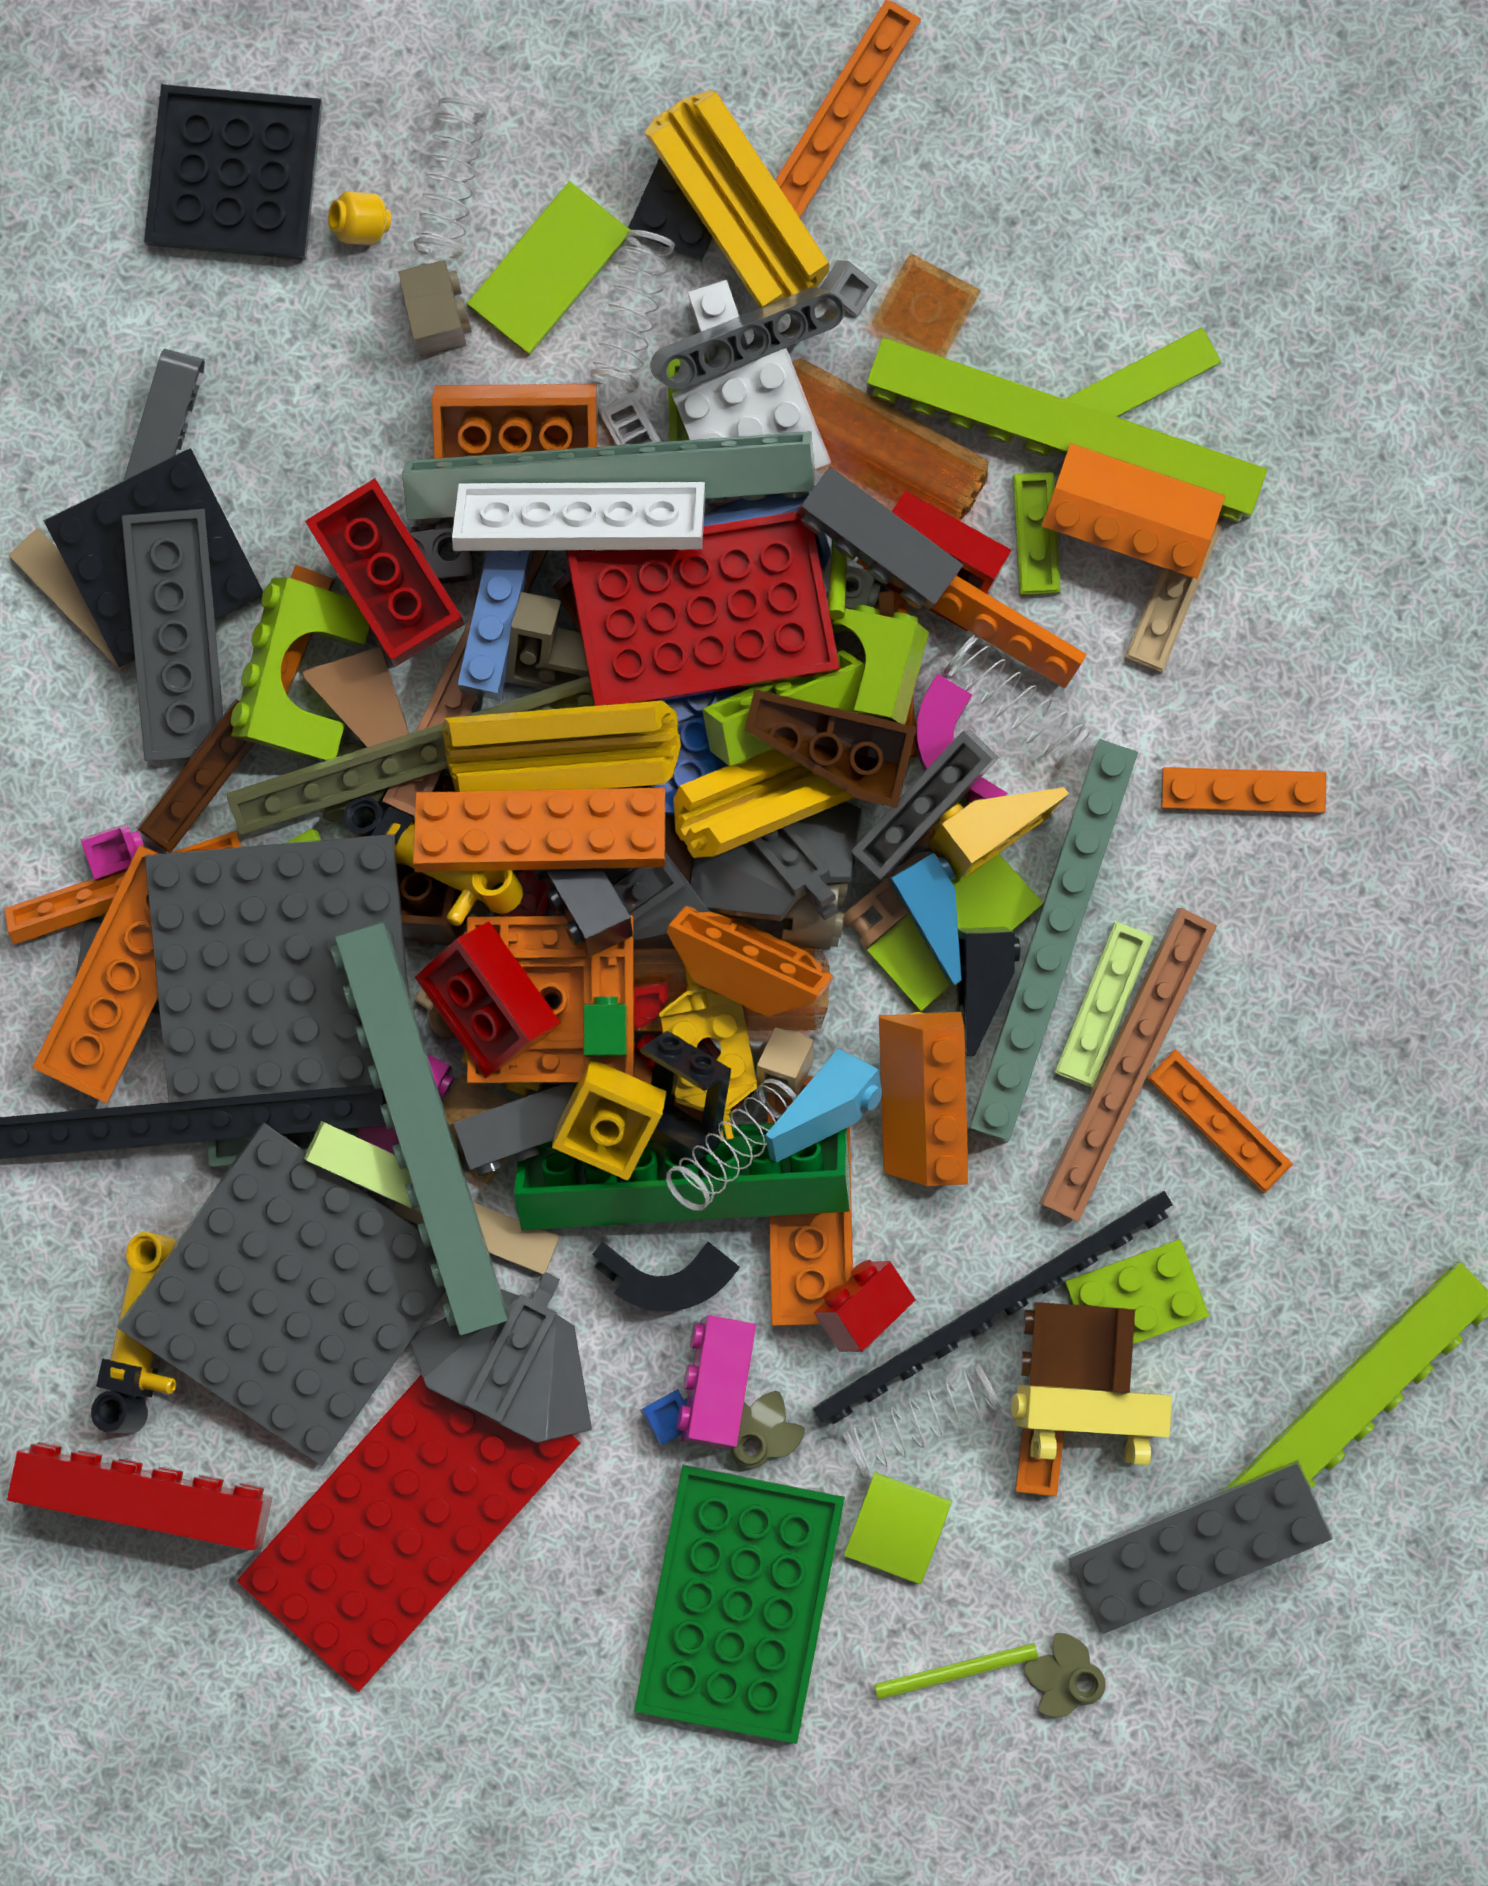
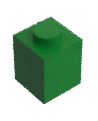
[584,997,628,1057]

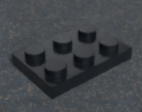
[628,157,713,262]

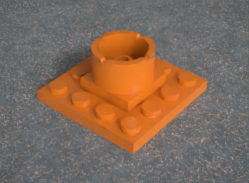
[467,915,634,1084]

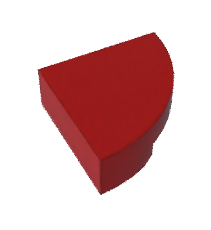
[634,981,668,1030]

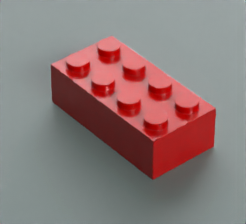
[305,478,465,667]

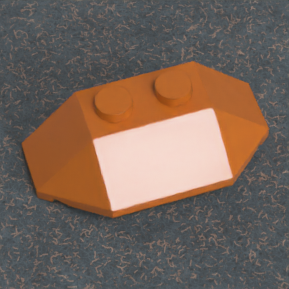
[667,906,833,1017]

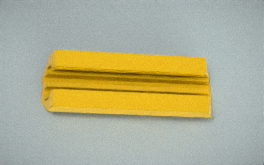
[644,90,829,308]
[442,701,681,792]
[673,749,854,858]

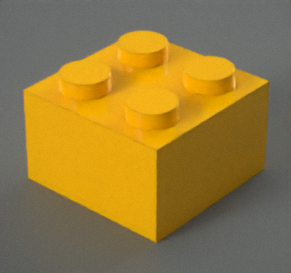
[552,1058,666,1181]

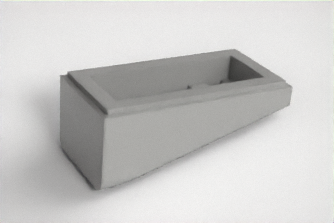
[598,392,661,445]

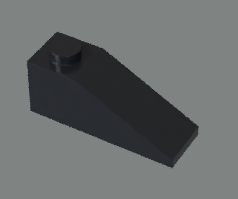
[957,927,1021,1056]

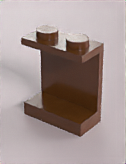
[1020,1302,1135,1393]

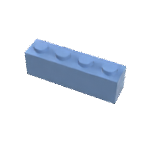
[457,550,534,701]

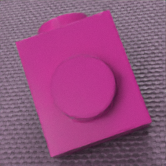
[80,823,144,879]

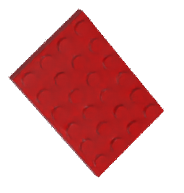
[566,511,840,706]

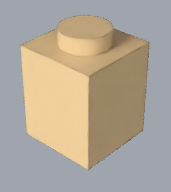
[757,1027,814,1100]

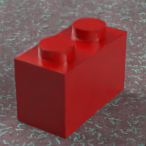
[813,1260,916,1352]

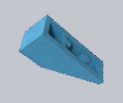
[888,853,961,985]

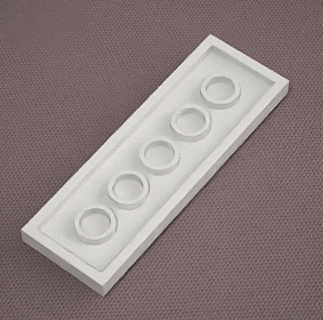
[452,482,705,551]

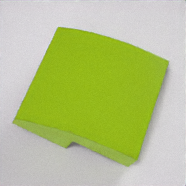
[844,1472,952,1585]

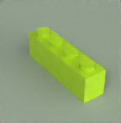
[702,650,865,766]

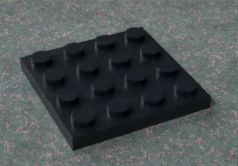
[144,84,323,260]
[43,448,263,667]

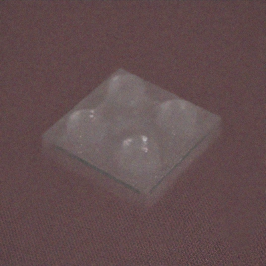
[118,1145,207,1229]

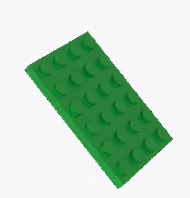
[634,1464,845,1744]

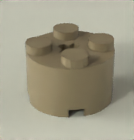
[781,882,848,950]

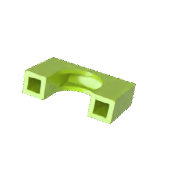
[231,577,370,762]
[744,598,929,724]

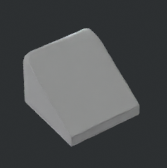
[820,260,878,318]

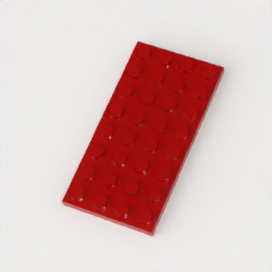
[236,1375,581,1692]

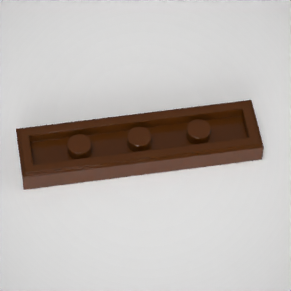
[136,699,255,853]

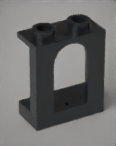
[640,1031,731,1165]

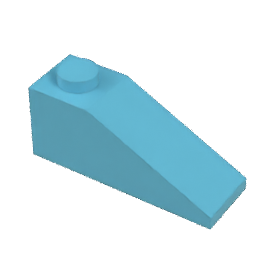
[765,1048,882,1162]

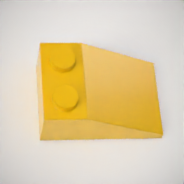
[928,787,1069,883]

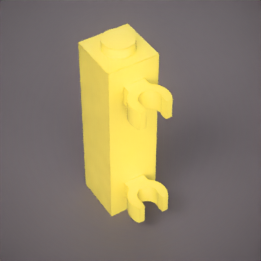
[1011,1384,1172,1465]

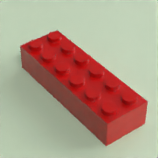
[6,1442,273,1551]

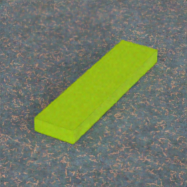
[1064,327,1222,417]

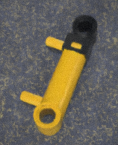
[343,797,523,926]
[91,1232,177,1434]

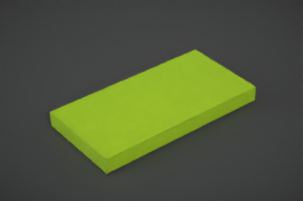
[467,181,630,356]
[867,854,1043,1012]

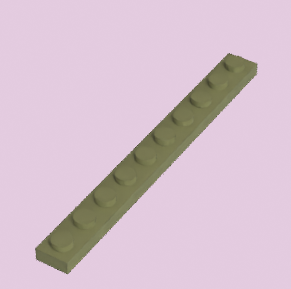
[227,676,594,835]

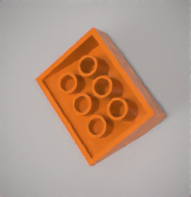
[432,384,598,459]

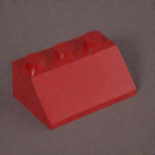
[863,491,1012,631]
[414,921,561,1078]

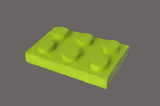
[1064,1239,1210,1344]

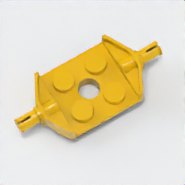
[659,963,758,1141]

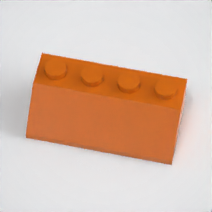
[1042,443,1225,579]
[879,1012,968,1186]

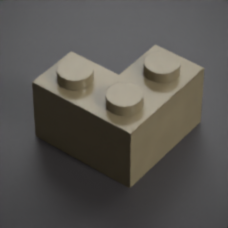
[398,260,472,357]
[505,592,588,690]

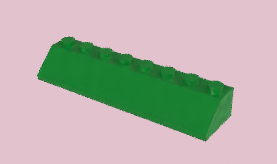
[514,1123,850,1230]

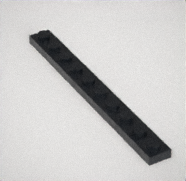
[0,1085,386,1159]
[812,1191,1173,1425]

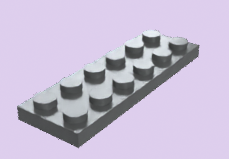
[121,508,223,761]
[1069,1460,1333,1634]

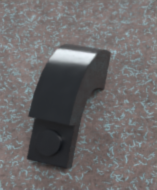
[592,1241,740,1311]

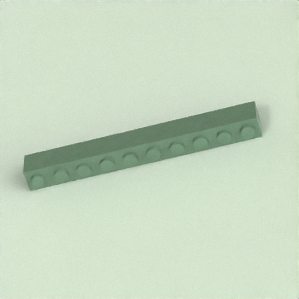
[402,431,816,524]
[968,739,1138,1143]
[331,921,508,1335]

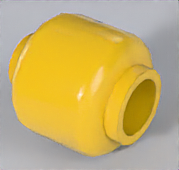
[328,191,391,246]

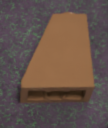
[303,646,410,747]

